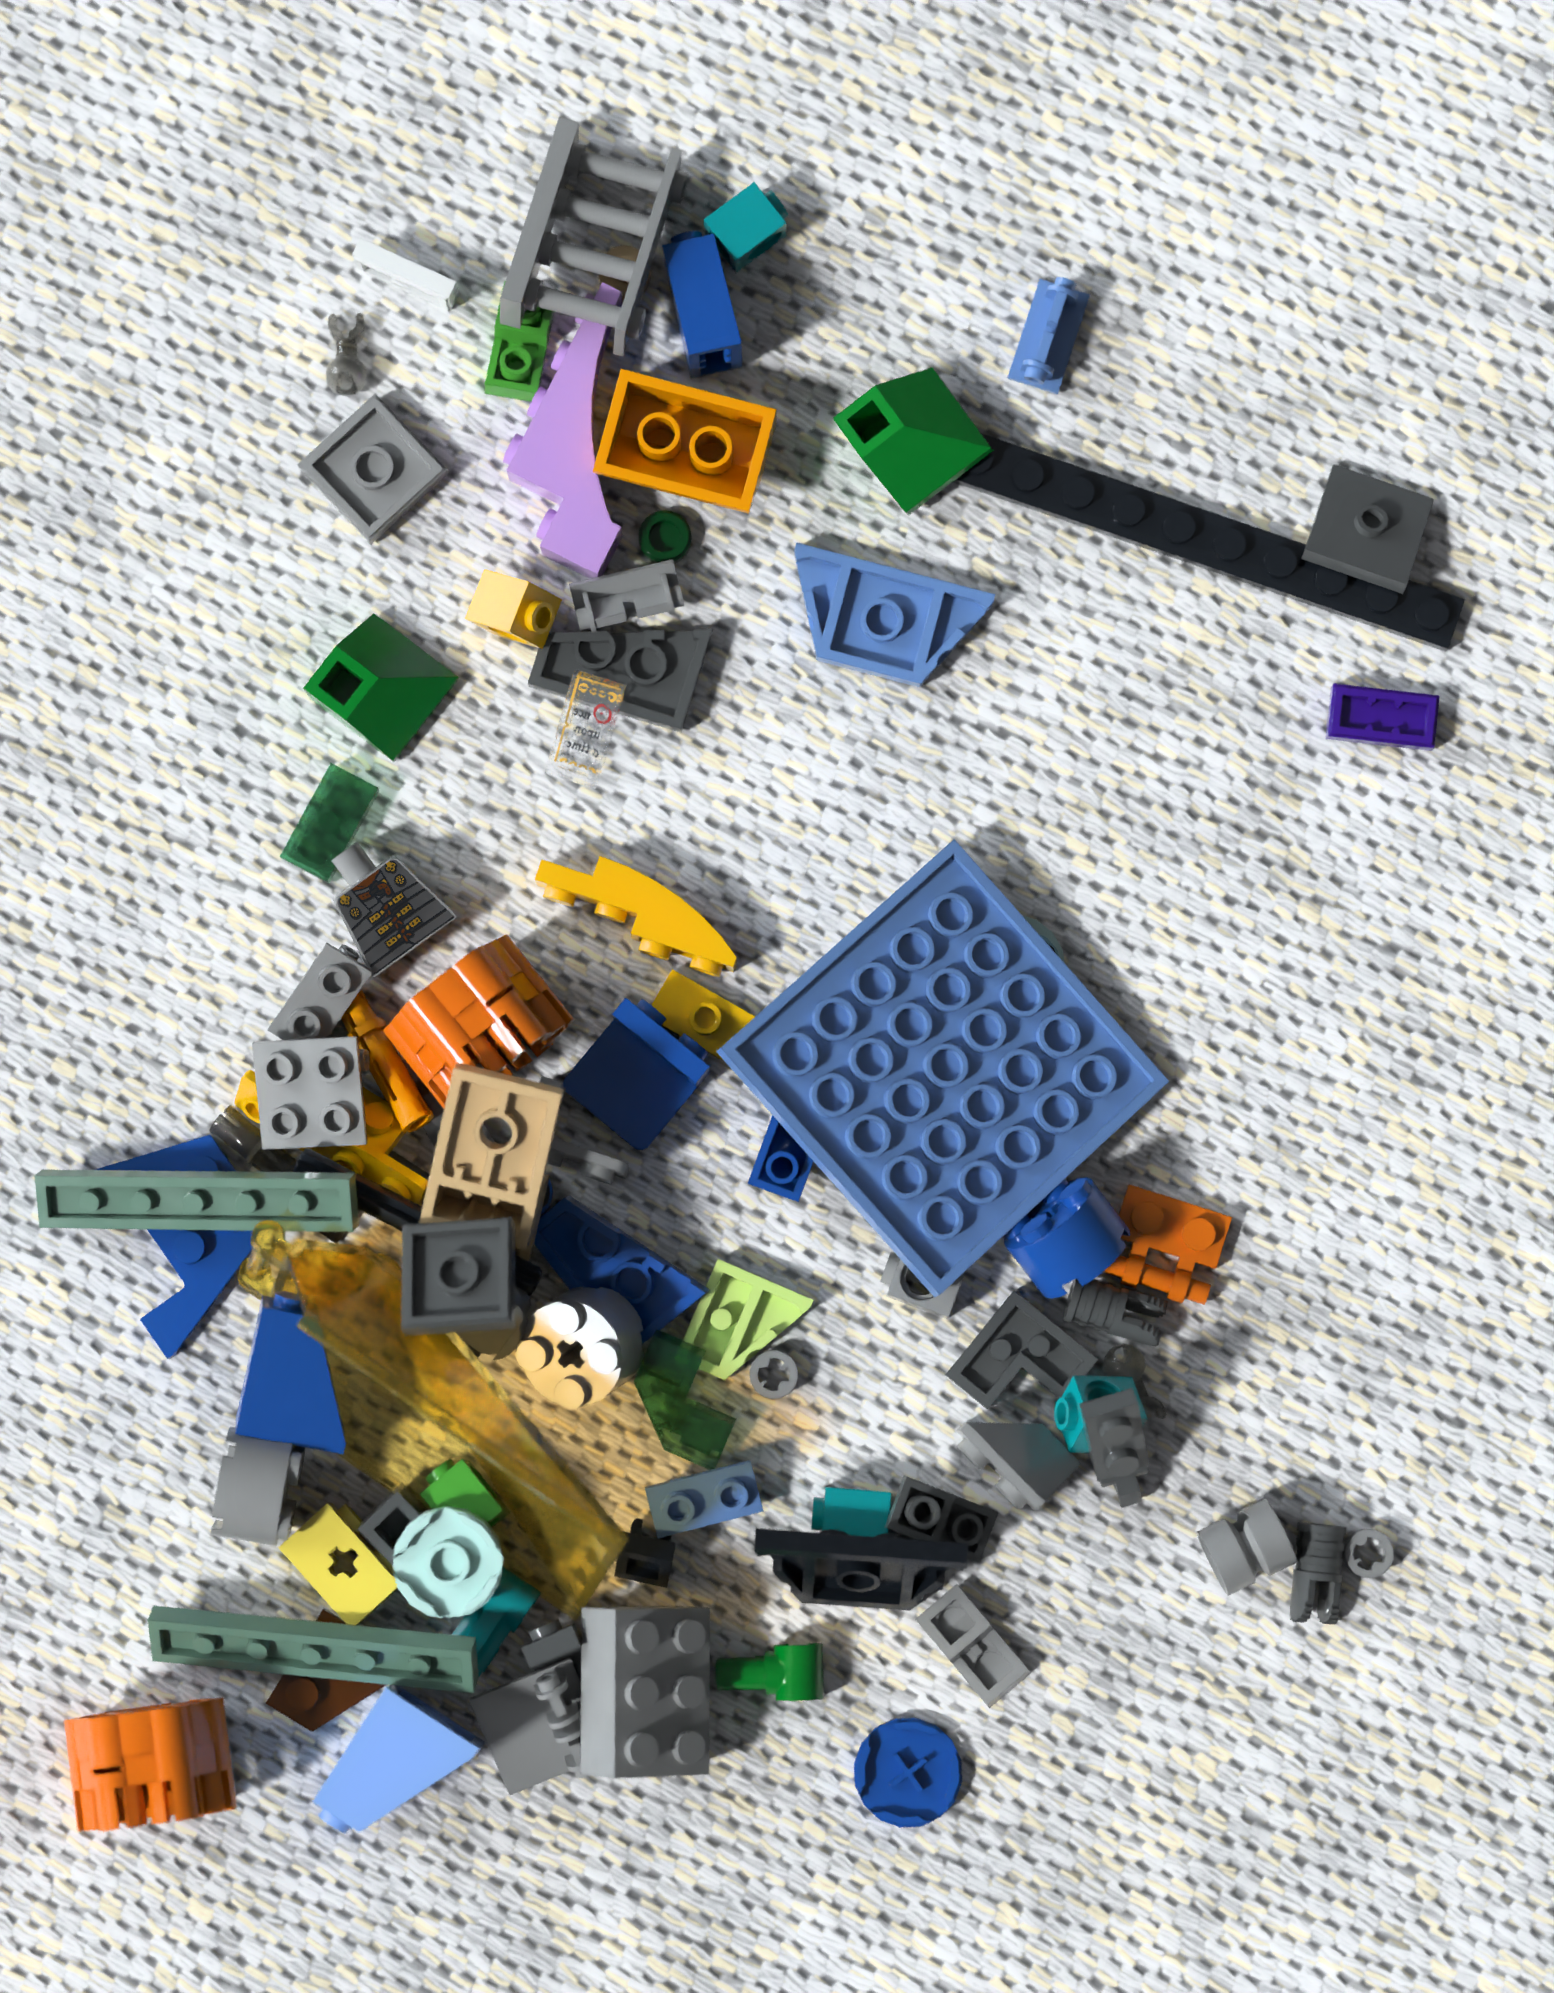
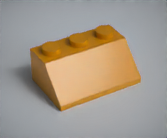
[593,369,777,514]

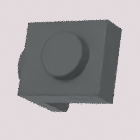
[521,1619,581,1681]

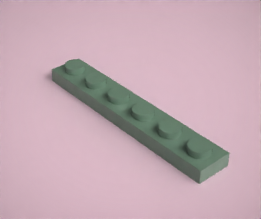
[35,1170,359,1232]
[148,1605,478,1693]

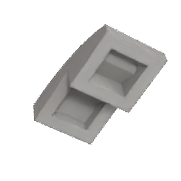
[915,1584,1031,1708]

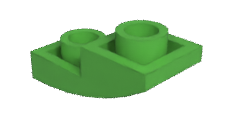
[485,281,554,402]

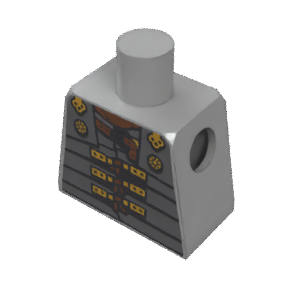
[331,842,457,978]

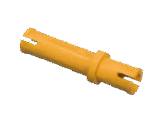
[341,989,434,1133]

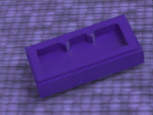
[1325,683,1440,751]

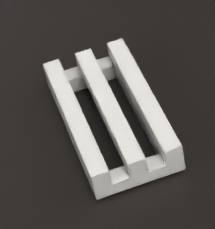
[352,238,460,311]

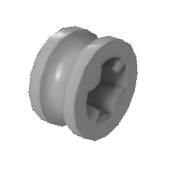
[749,1350,798,1399]
[1343,1529,1394,1578]

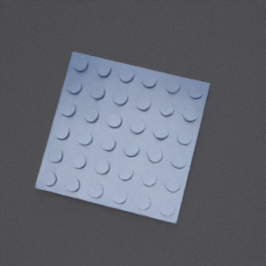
[716,839,1169,1297]

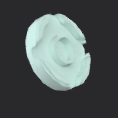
[393,1506,504,1618]

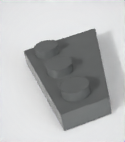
[528,628,713,733]

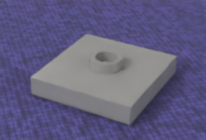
[297,393,449,545]

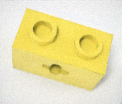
[278,1503,398,1625]

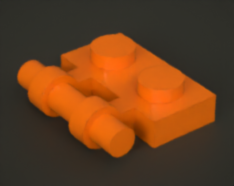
[1103,1184,1232,1305]

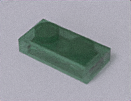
[280,763,380,884]

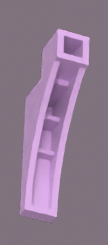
[503,282,623,579]

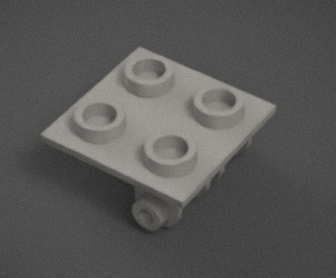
[252,1036,370,1150]
[469,1657,590,1795]

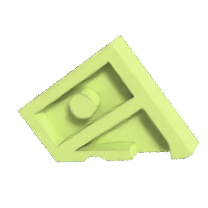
[675,1259,814,1380]

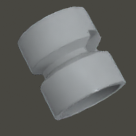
[1197,1499,1297,1596]

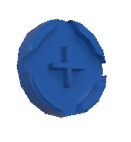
[854,1717,962,1828]

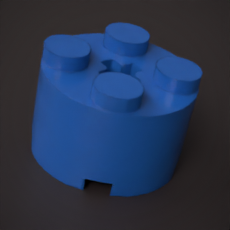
[1003,1177,1131,1299]

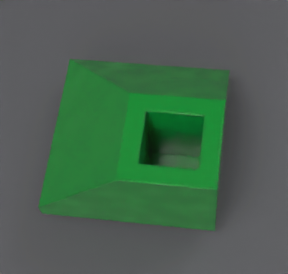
[833,367,993,516]
[303,613,459,762]

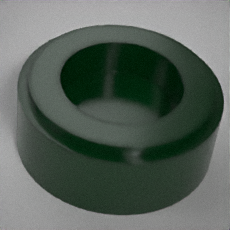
[638,510,692,564]

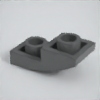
[884,1476,999,1563]

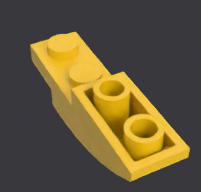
[535,856,737,977]

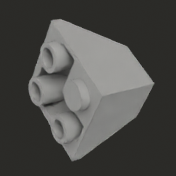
[956,1422,1081,1510]

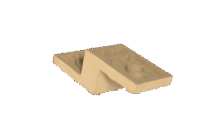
[419,1062,565,1262]

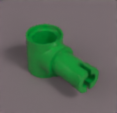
[716,1643,825,1701]

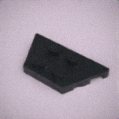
[754,1528,968,1610]

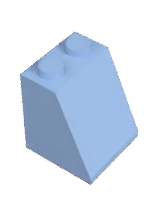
[313,1685,485,1834]

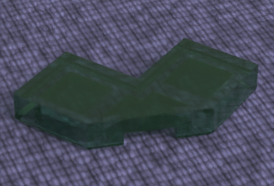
[634,1329,736,1470]

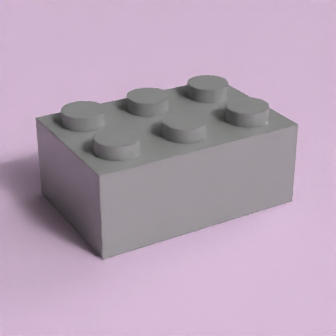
[581,1606,710,1778]

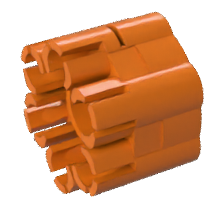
[383,934,575,1109]
[64,1697,237,1831]

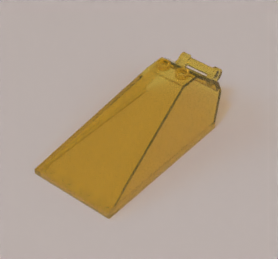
[237,1220,629,1621]

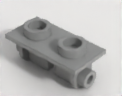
[569,559,684,633]
[267,942,372,1040]

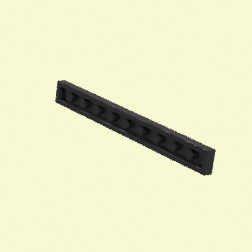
[953,433,1465,652]

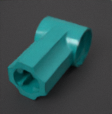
[452,1566,541,1679]

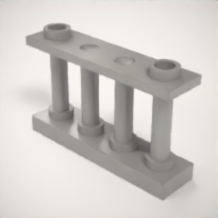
[500,117,688,356]

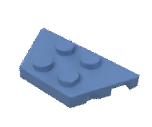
[794,542,995,688]

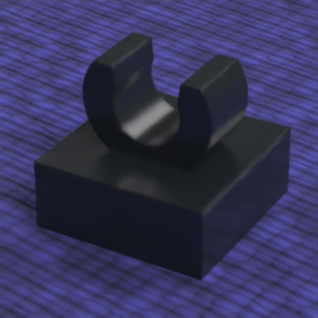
[614,1518,676,1588]

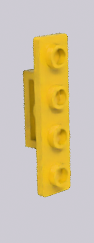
[234,1070,428,1206]

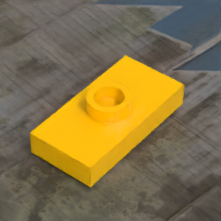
[652,969,755,1063]

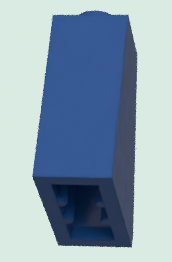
[662,231,742,379]
[235,1291,346,1455]

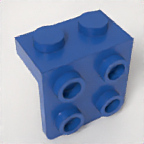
[563,998,711,1151]

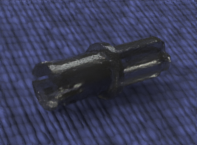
[209,1105,297,1172]

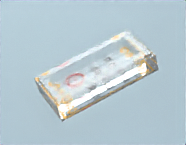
[545,669,627,789]

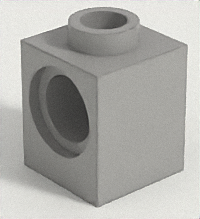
[880,1251,965,1319]

